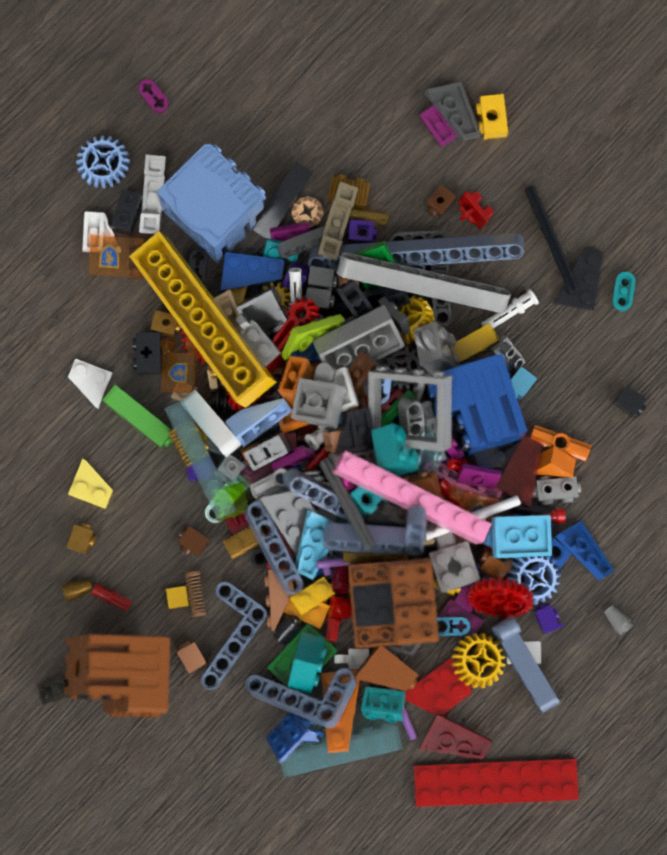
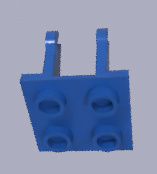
[266,713,324,763]

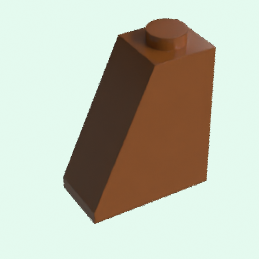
[353,646,418,691]

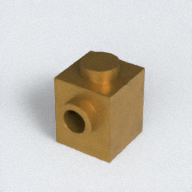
[151,310,181,338]
[67,523,97,555]

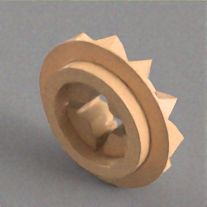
[292,196,323,227]

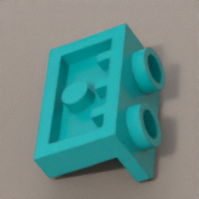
[361,686,406,723]

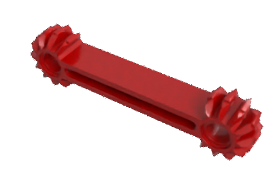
[227,297,320,411]

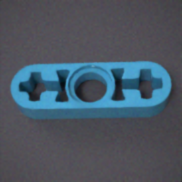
[437,617,471,636]

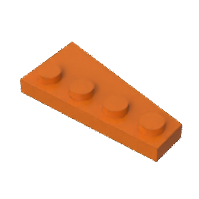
[321,669,360,753]

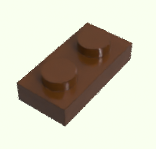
[348,351,379,396]

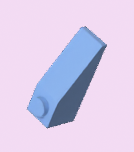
[225,398,292,447]

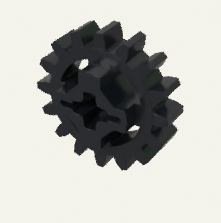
[382,347,426,390]

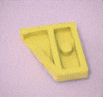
[68,459,113,509]

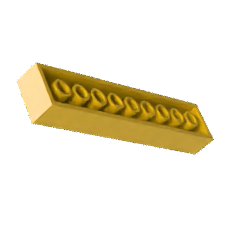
[129,231,276,408]

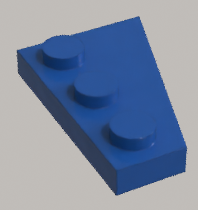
[555,520,615,581]

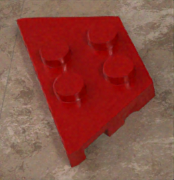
[405,653,471,716]

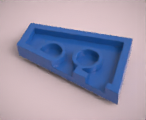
[220,252,284,292]

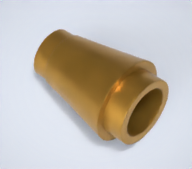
[61,580,93,602]

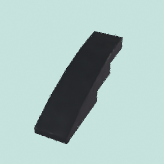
[253,162,312,239]

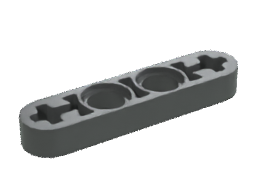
[277,225,349,258]

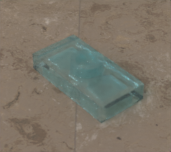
[415,433,442,474]

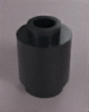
[273,615,302,645]

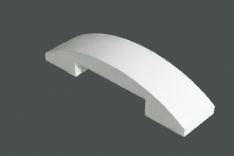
[139,155,166,234]

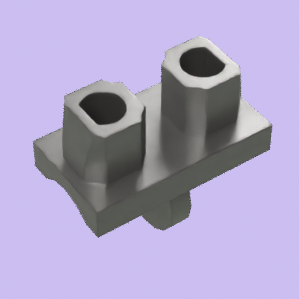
[490,335,525,371]

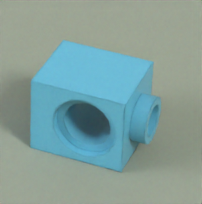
[511,366,537,400]

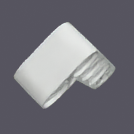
[179,389,242,457]

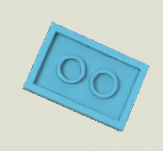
[492,515,552,558]

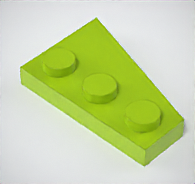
[281,314,345,361]

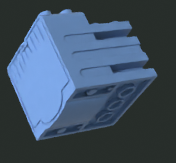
[156,144,266,264]

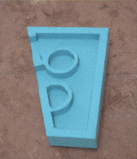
[295,509,336,580]

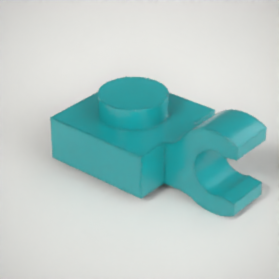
[263,238,299,262]

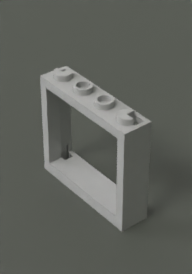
[369,366,452,452]

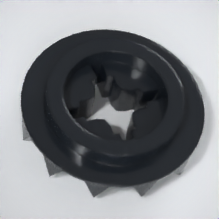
[261,374,284,403]

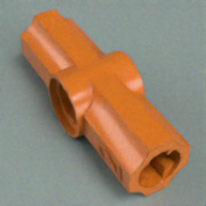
[529,425,592,462]

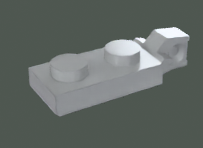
[235,314,281,366]

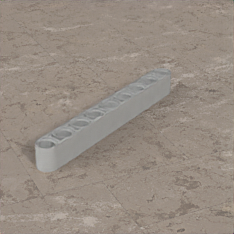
[336,252,511,313]

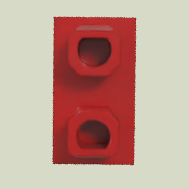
[457,191,494,229]

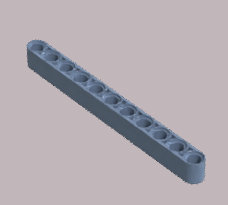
[308,233,524,271]

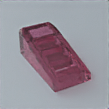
[239,458,278,485]

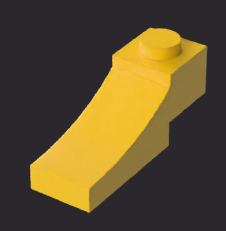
[455,323,500,365]

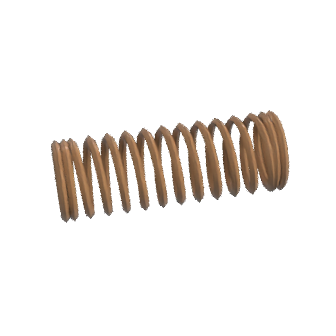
[185,571,206,617]

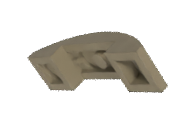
[317,182,358,260]

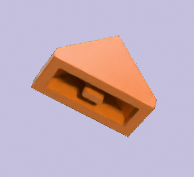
[533,446,576,478]

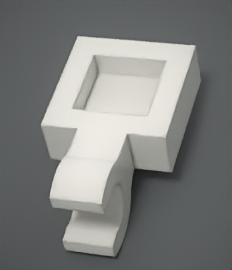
[334,649,369,669]

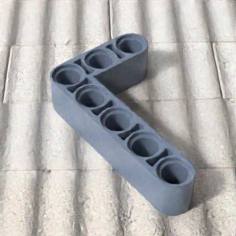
[283,469,369,559]
[244,486,303,595]
[323,506,426,555]
[201,582,267,690]
[491,616,560,714]
[246,668,356,728]

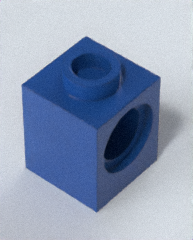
[549,538,572,570]

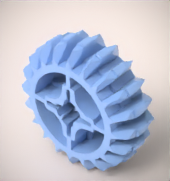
[76,135,130,189]
[506,556,561,605]

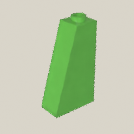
[103,385,173,449]

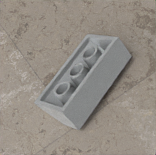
[312,305,405,370]

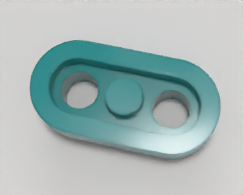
[612,272,636,312]

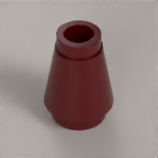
[330,565,350,594]

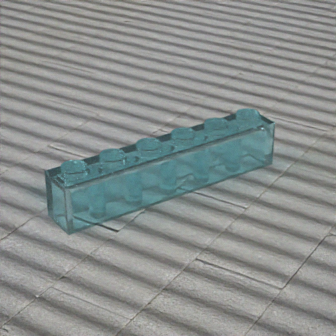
[165,400,236,521]
[280,722,403,778]

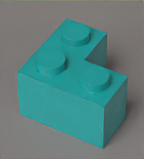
[371,424,419,476]
[287,632,327,694]

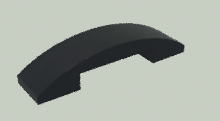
[329,287,411,320]

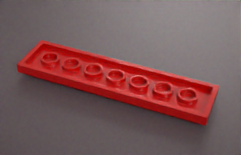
[414,759,579,807]

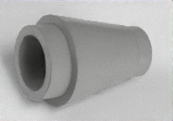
[604,605,633,635]

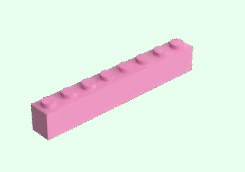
[332,451,491,544]

